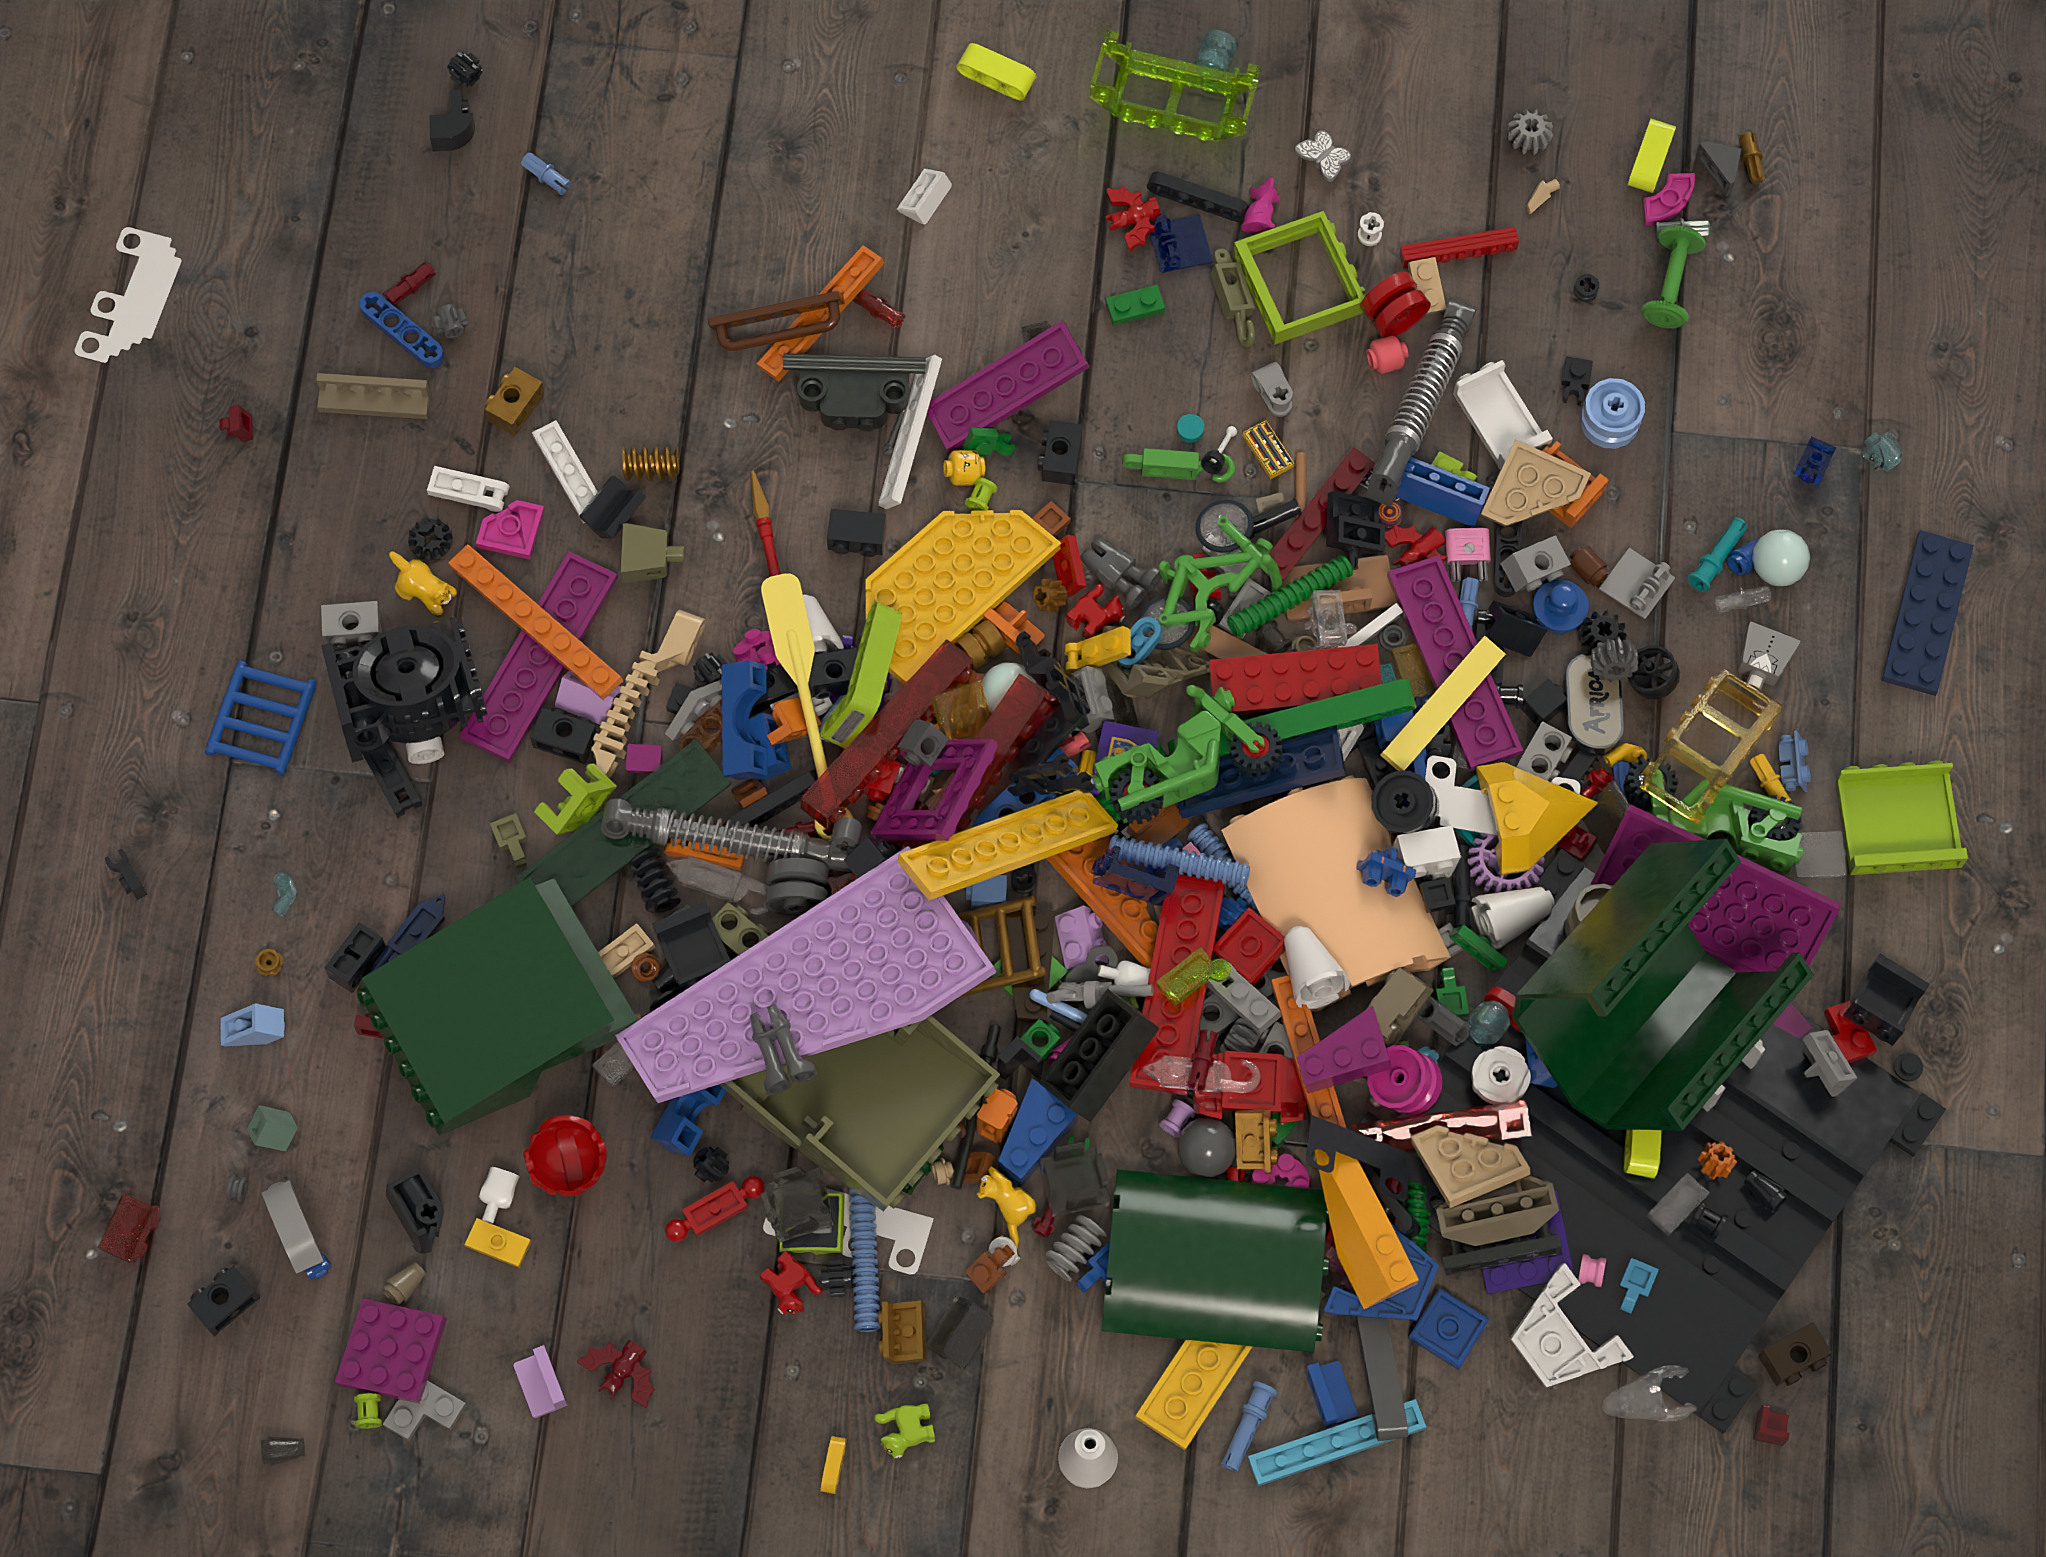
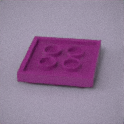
[335,1298,447,1404]

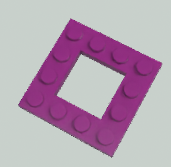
[870,739,999,841]

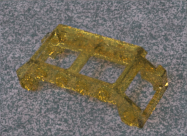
[1640,669,1784,825]

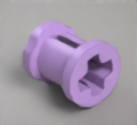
[1159,1099,1196,1138]

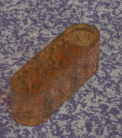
[679,698,723,766]

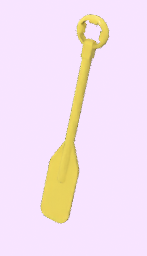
[761,574,853,841]

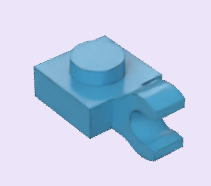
[1620,1258,1659,1314]

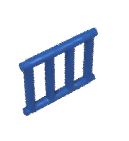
[205,660,317,775]

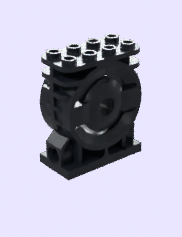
[321,616,488,763]

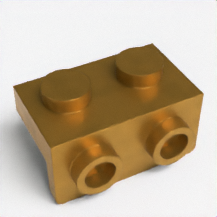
[1235,1110,1278,1174]
[878,1300,926,1364]

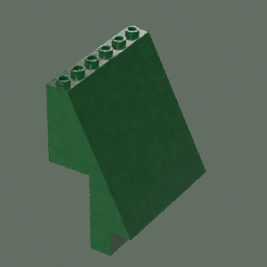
[357,877,638,1136]

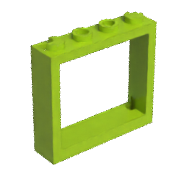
[1233,211,1365,345]

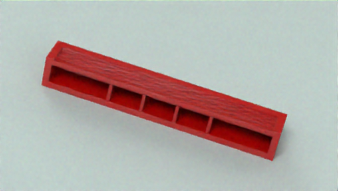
[1399,227,1519,269]

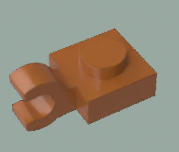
[965,1245,1015,1294]

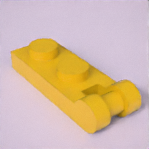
[1064,626,1131,674]

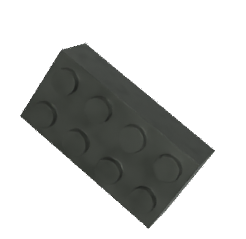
[1039,989,1160,1122]

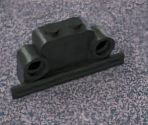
[783,353,926,431]

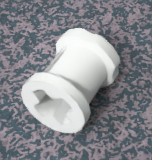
[1358,212,1384,246]

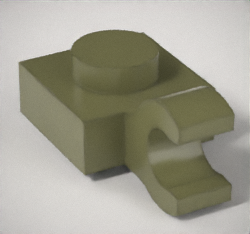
[490,813,527,868]

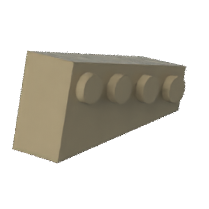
[1353,968,1434,1084]

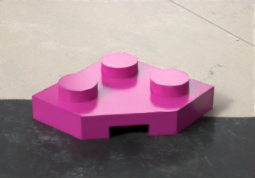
[476,500,545,560]

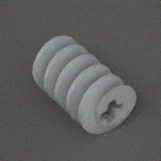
[1045,1215,1107,1282]

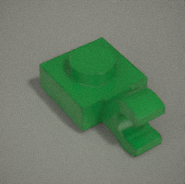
[963,428,1015,456]
[1435,967,1469,1017]

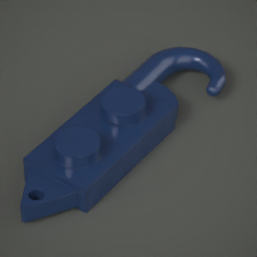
[370,894,446,973]

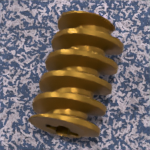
[622,446,679,481]

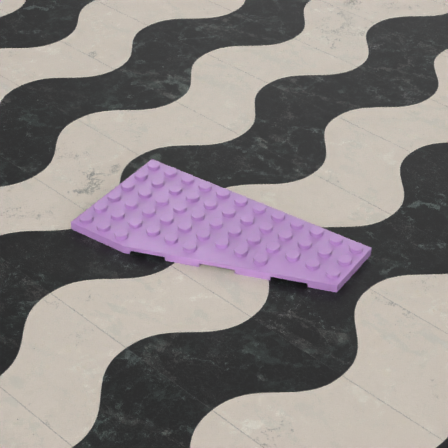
[615,846,996,1103]

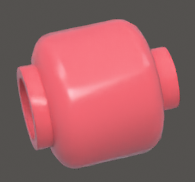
[1366,335,1409,374]

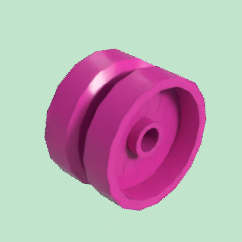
[1367,1045,1442,1115]

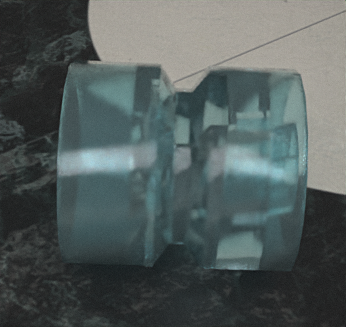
[1193,30,1238,80]

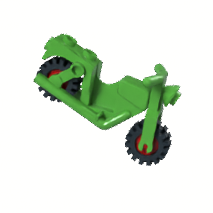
[1092,685,1283,824]

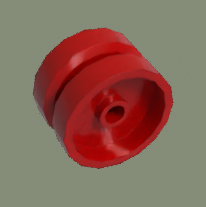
[1360,272,1431,338]

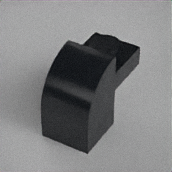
[430,90,475,151]

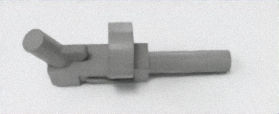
[1046,981,1154,1009]

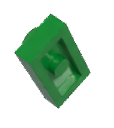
[1105,285,1165,326]

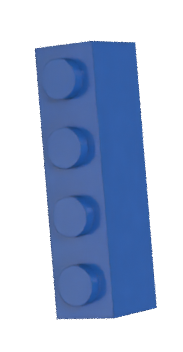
[1396,457,1490,528]

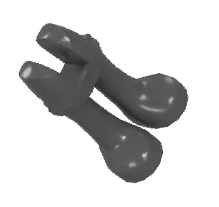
[750,1004,818,1095]

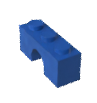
[650,1084,726,1156]

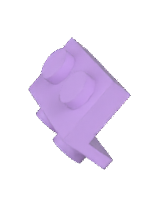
[1055,905,1108,971]

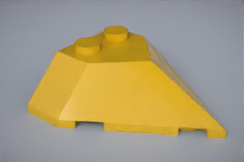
[1476,762,1598,875]

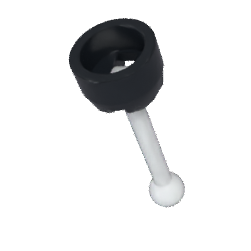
[1201,426,1237,474]

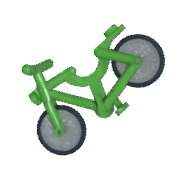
[1137,500,1282,653]

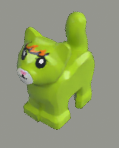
[874,1404,935,1458]

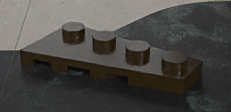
[1006,909,1055,1023]

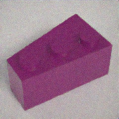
[1297,1006,1392,1094]

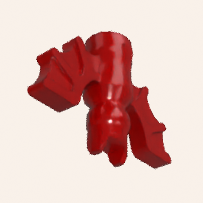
[1105,186,1161,252]
[1385,524,1446,567]

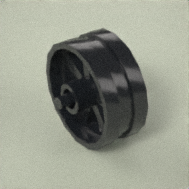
[1628,646,1680,699]

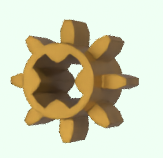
[1033,578,1067,613]

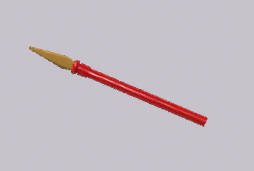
[751,471,781,577]

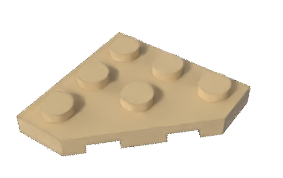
[1480,439,1591,527]
[1411,1125,1530,1208]

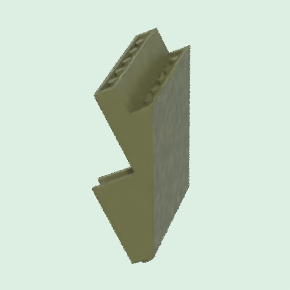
[719,1015,1000,1212]

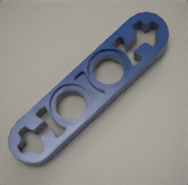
[359,292,444,368]

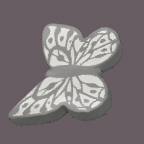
[1295,131,1351,182]

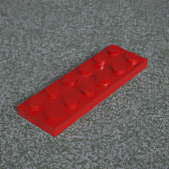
[1209,644,1382,715]

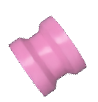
[1578,1254,1607,1287]

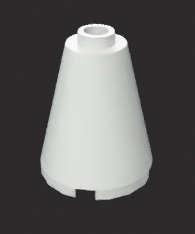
[803,595,845,654]
[1472,887,1555,950]
[1284,926,1350,1009]
[1058,1428,1118,1489]

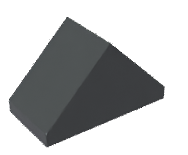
[1696,141,1741,197]

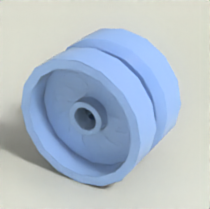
[1580,378,1645,449]

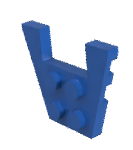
[1324,1224,1439,1321]

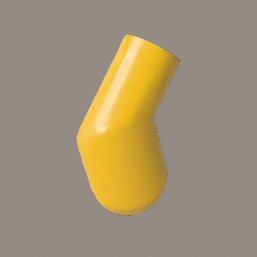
[1603,743,1647,768]

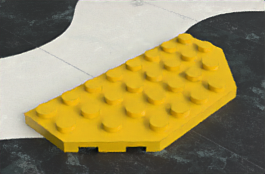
[865,510,1061,687]

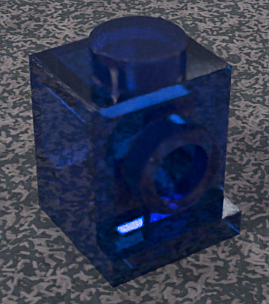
[1794,436,1837,485]

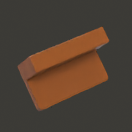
[1127,803,1190,846]

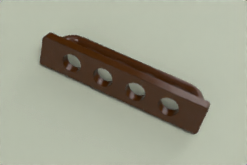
[708,291,845,351]

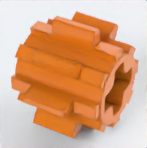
[1698,1141,1737,1179]

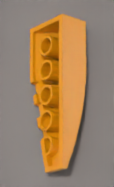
[1314,1149,1419,1310]

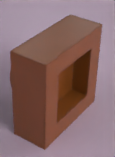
[1032,501,1071,537]
[731,779,768,809]
[963,1152,995,1184]

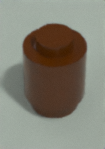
[1569,546,1610,587]

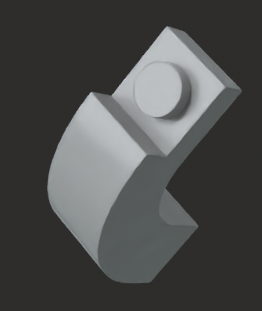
[262,1180,324,1274]

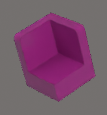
[626,744,663,782]

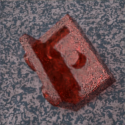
[97,1194,161,1263]

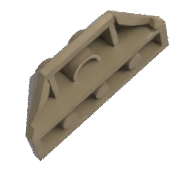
[1436,1175,1559,1246]

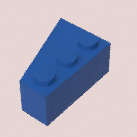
[998,1078,1077,1187]

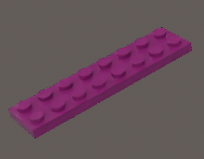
[459,551,618,763]
[1387,555,1523,771]

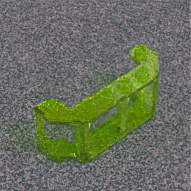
[1090,30,1262,141]

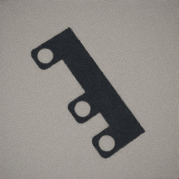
[1306,1115,1444,1215]

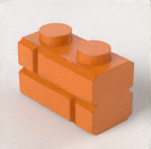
[976,1089,1018,1145]

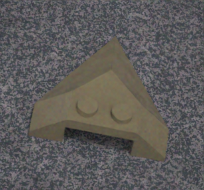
[1102,625,1210,698]

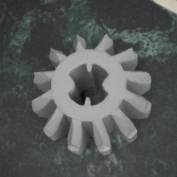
[1508,109,1553,155]

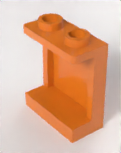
[1542,441,1609,528]

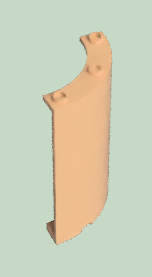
[1221,776,1451,1012]

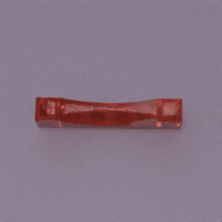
[1351,1100,1531,1151]

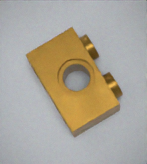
[484,367,545,436]

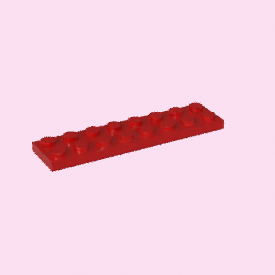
[1129,873,1226,1096]

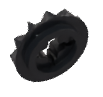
[408,518,453,560]

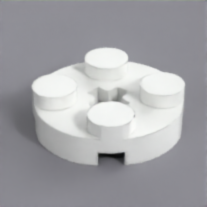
[1471,1046,1531,1106]

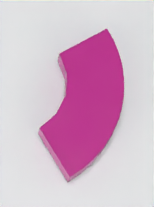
[1643,173,1695,226]

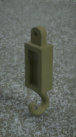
[1210,248,1255,348]

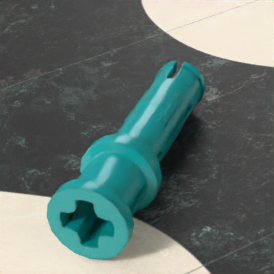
[1687,517,1748,592]

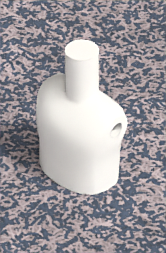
[1097,961,1151,997]
[479,1167,520,1224]

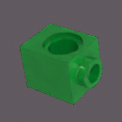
[1020,1019,1061,1063]

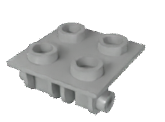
[1599,548,1675,620]

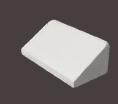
[897,168,952,225]

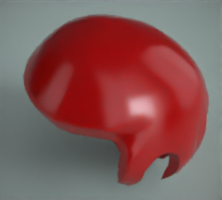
[523,1115,607,1196]

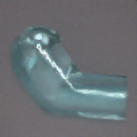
[272,872,297,917]

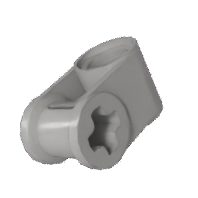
[1250,362,1293,417]

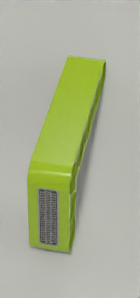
[820,601,902,749]

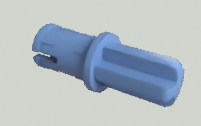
[521,152,571,195]
[1460,577,1479,630]

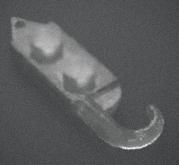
[666,855,769,915]
[1143,1055,1261,1093]

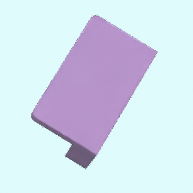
[555,671,621,725]
[513,1345,567,1418]

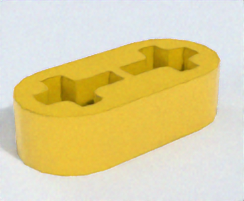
[821,1436,847,1494]

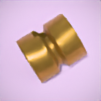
[954,620,1006,671]

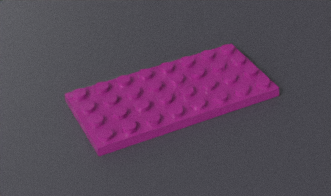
[1589,804,1841,972]

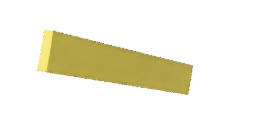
[1380,636,1506,771]

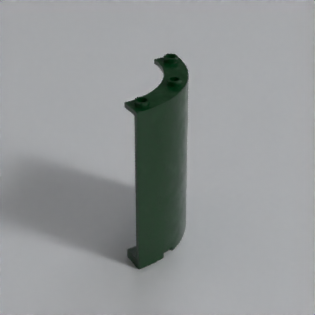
[1101,1169,1329,1353]

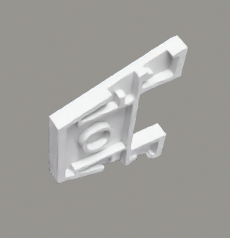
[1509,1263,1634,1387]

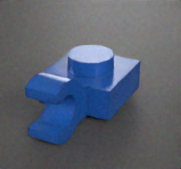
[1076,1242,1112,1293]

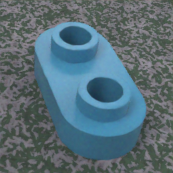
[1118,617,1163,668]

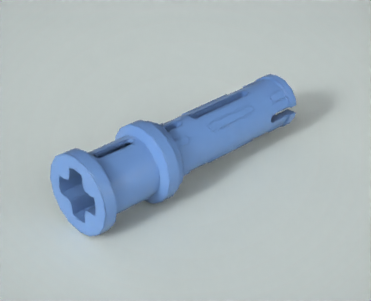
[1221,1381,1278,1472]

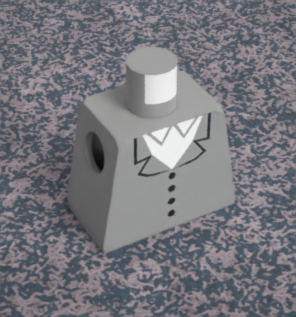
[1738,622,1800,693]

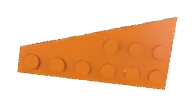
[1046,835,1159,969]

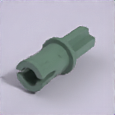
[1656,218,1710,239]

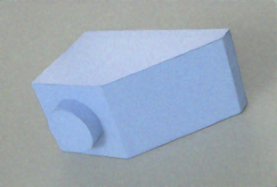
[221,1003,285,1047]

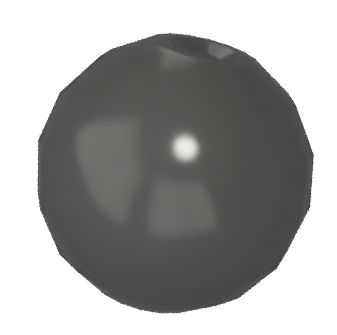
[1178,1117,1236,1177]

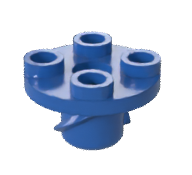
[1532,580,1589,635]

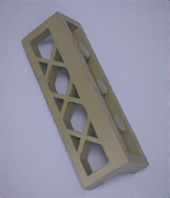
[316,373,431,419]

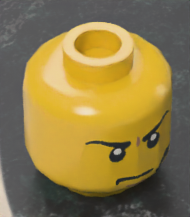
[943,450,985,486]

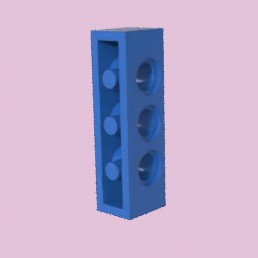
[973,748,1080,827]

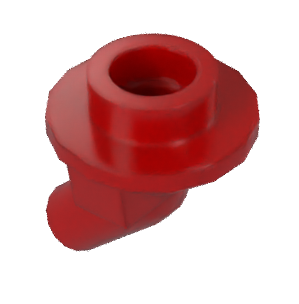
[1580,767,1615,799]

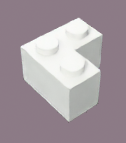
[1393,825,1461,881]

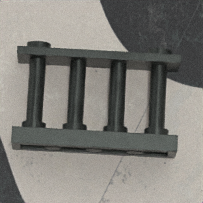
[1431,1177,1563,1276]

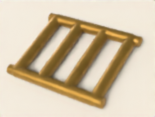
[957,896,1046,998]

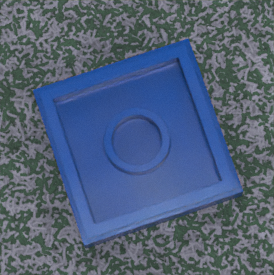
[1408,1288,1490,1370]

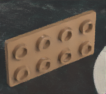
[1282,555,1397,621]

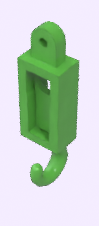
[1122,448,1236,482]

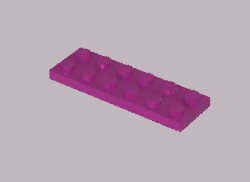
[927,320,1090,453]

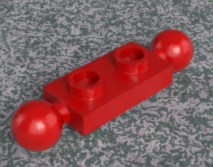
[665,1176,765,1242]

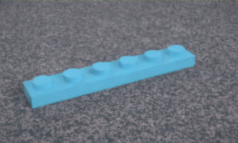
[1247,1399,1426,1487]

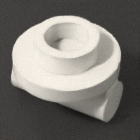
[989,1235,1021,1267]

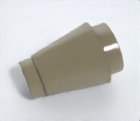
[382,1262,426,1306]

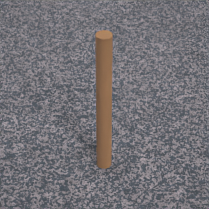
[1295,452,1306,557]

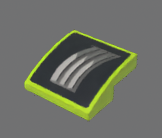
[779,1193,845,1255]

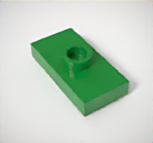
[1449,925,1508,972]

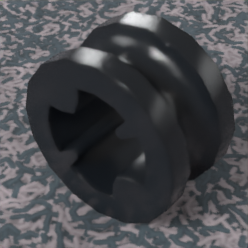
[1574,274,1599,302]
[1011,866,1037,894]

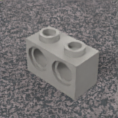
[1517,721,1573,782]

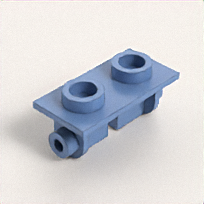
[1778,730,1811,792]

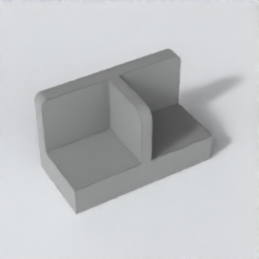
[1802,1030,1857,1097]

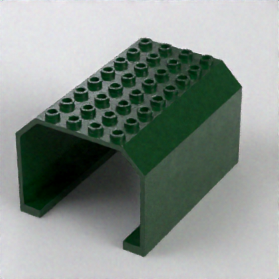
[1512,839,1814,1131]

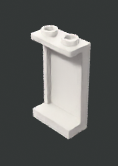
[1453,360,1553,471]

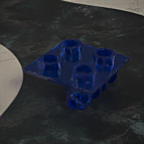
[1150,215,1213,273]

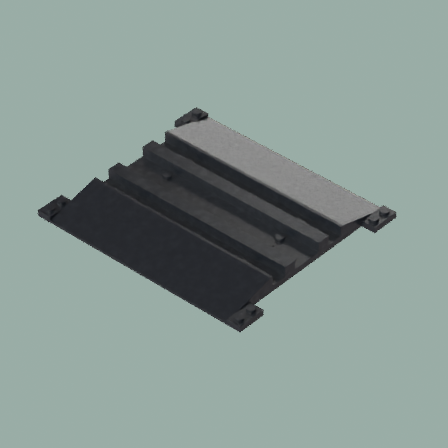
[1354,849,1946,1434]

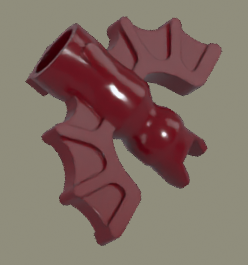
[577,1340,655,1408]

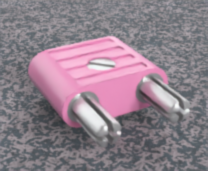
[1445,528,1491,582]

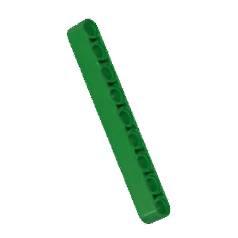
[1167,679,1416,758]

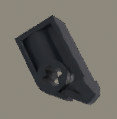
[385,1168,444,1254]

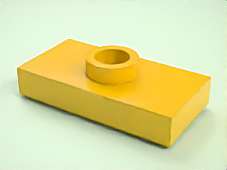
[465,1218,531,1268]

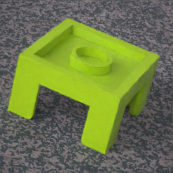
[534,763,617,835]

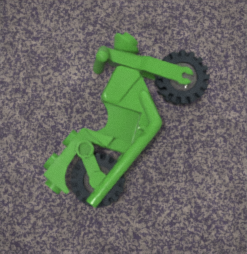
[1623,757,1804,874]

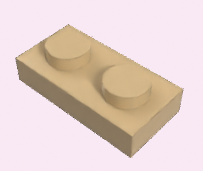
[1408,257,1447,315]
[598,923,655,979]

